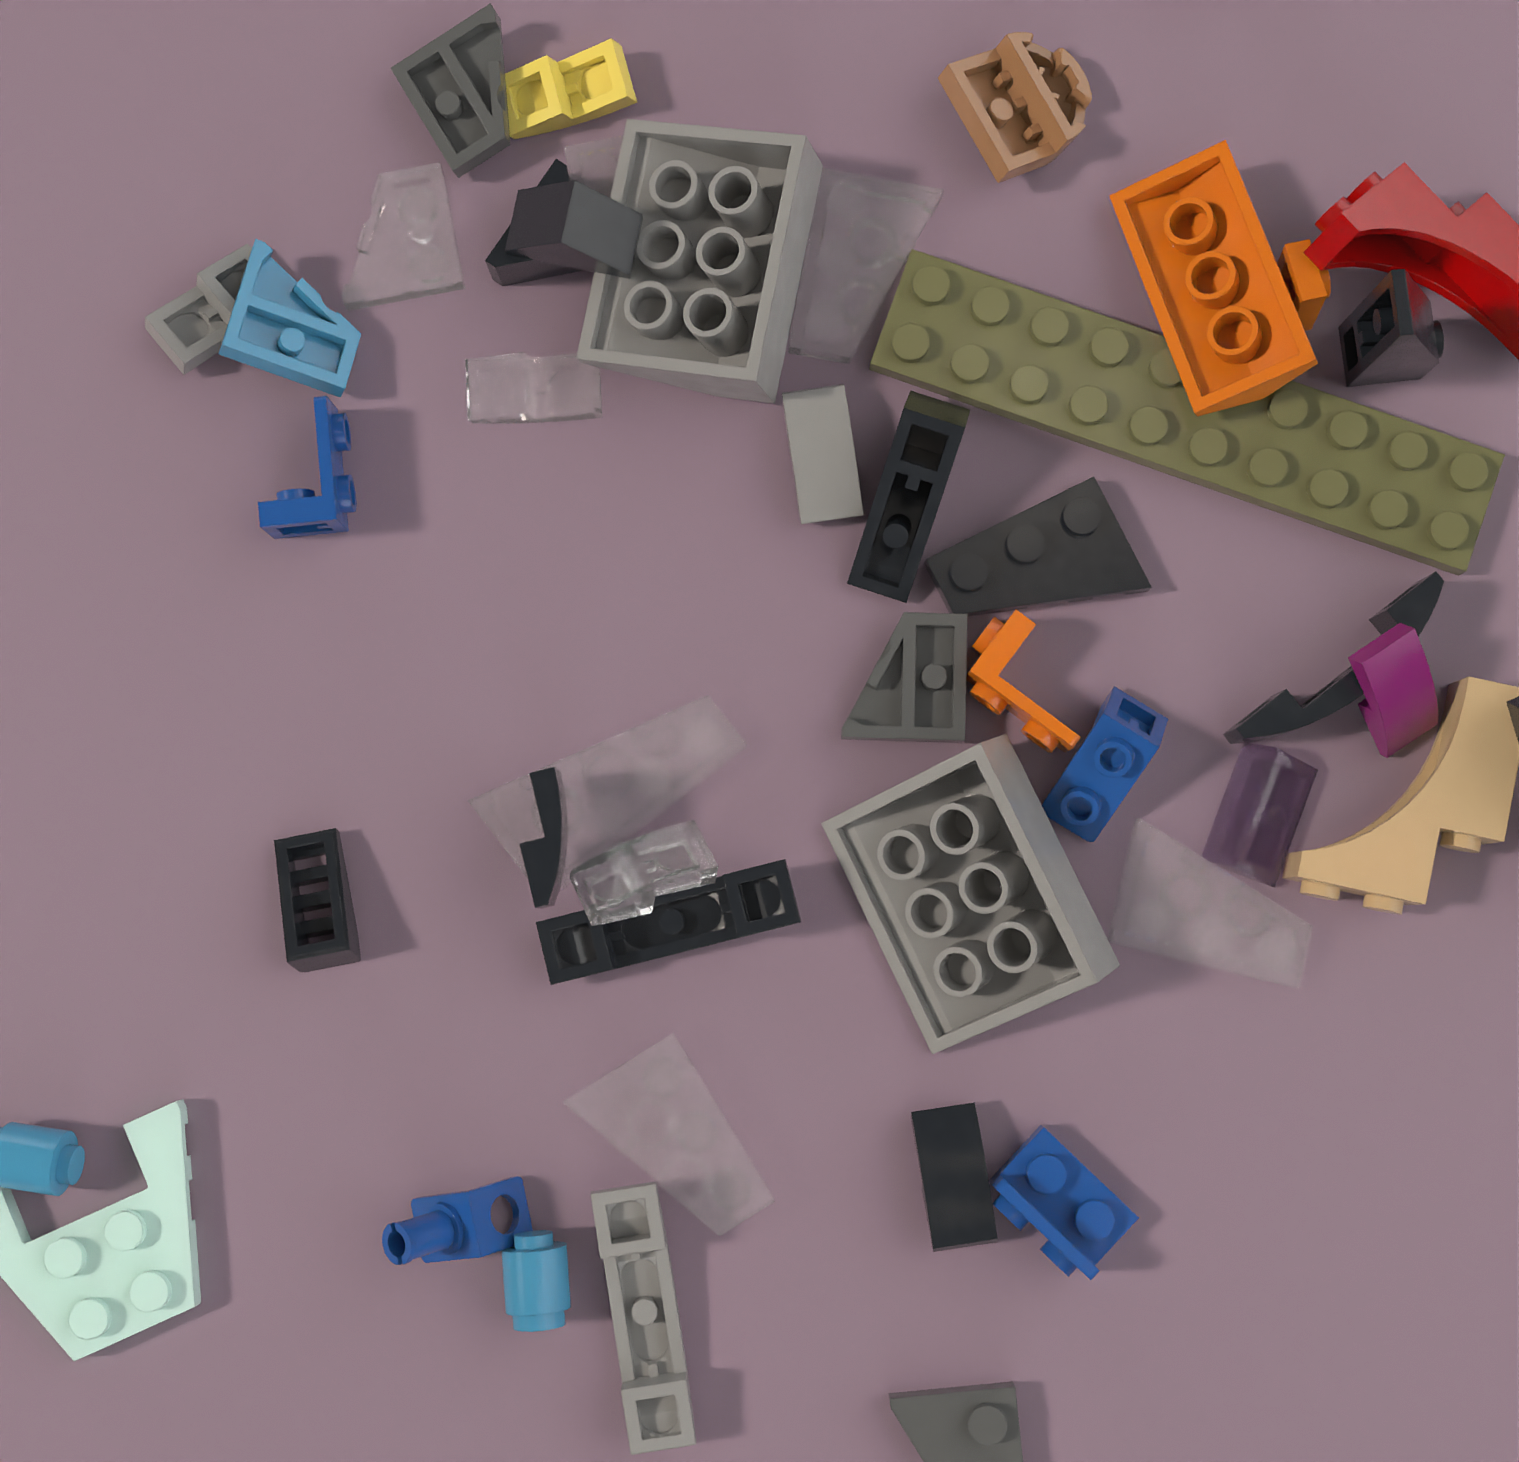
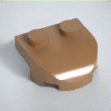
[938,32,1092,183]

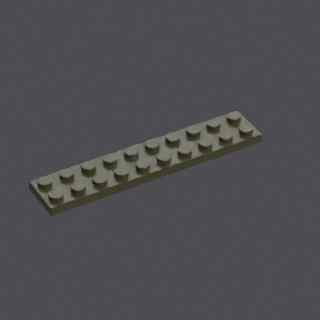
[869,249,1505,576]

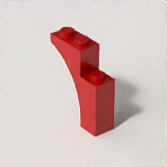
[1303,162,1519,360]

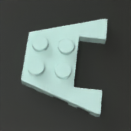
[0,1099,201,1361]

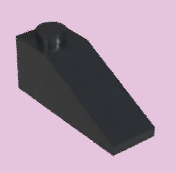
[1338,269,1444,387]
[847,390,970,603]

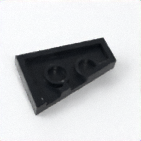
[924,476,1152,617]

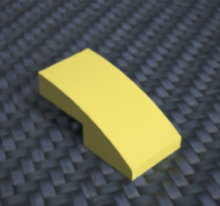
[505,38,637,139]

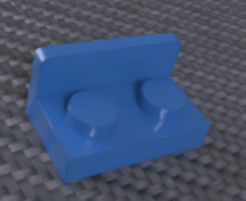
[989,1125,1139,1280]

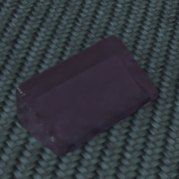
[1202,743,1318,888]

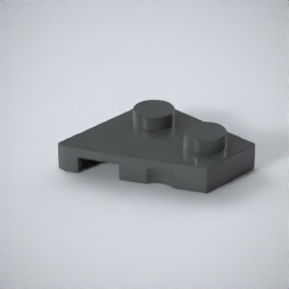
[390,3,510,178]
[841,612,968,743]
[888,1381,1023,1462]

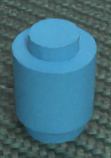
[0,1122,85,1196]
[501,1230,571,1332]

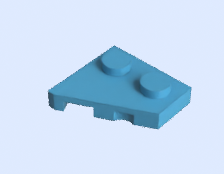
[218,239,361,397]

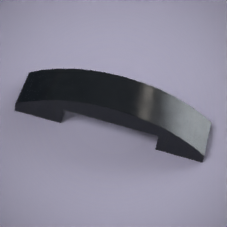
[1223,571,1444,744]
[536,859,802,985]

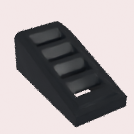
[274,828,361,972]

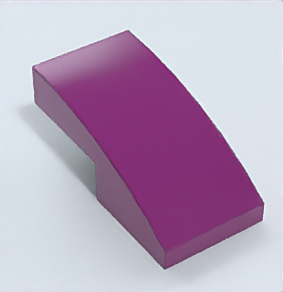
[1348,623,1438,758]

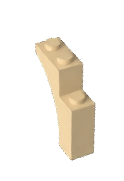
[1282,676,1519,915]

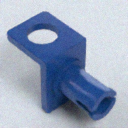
[382,1176,533,1265]

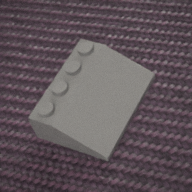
[576,119,823,404]
[821,734,1120,1054]

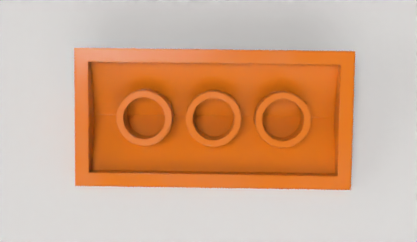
[1109,140,1318,417]

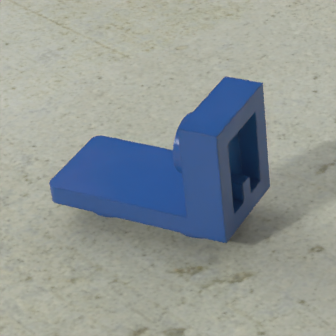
[258,396,357,539]
[1042,686,1168,842]

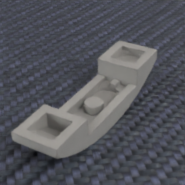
[590,1181,696,1455]

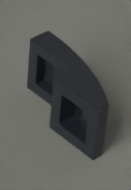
[519,767,568,909]
[911,1102,998,1252]

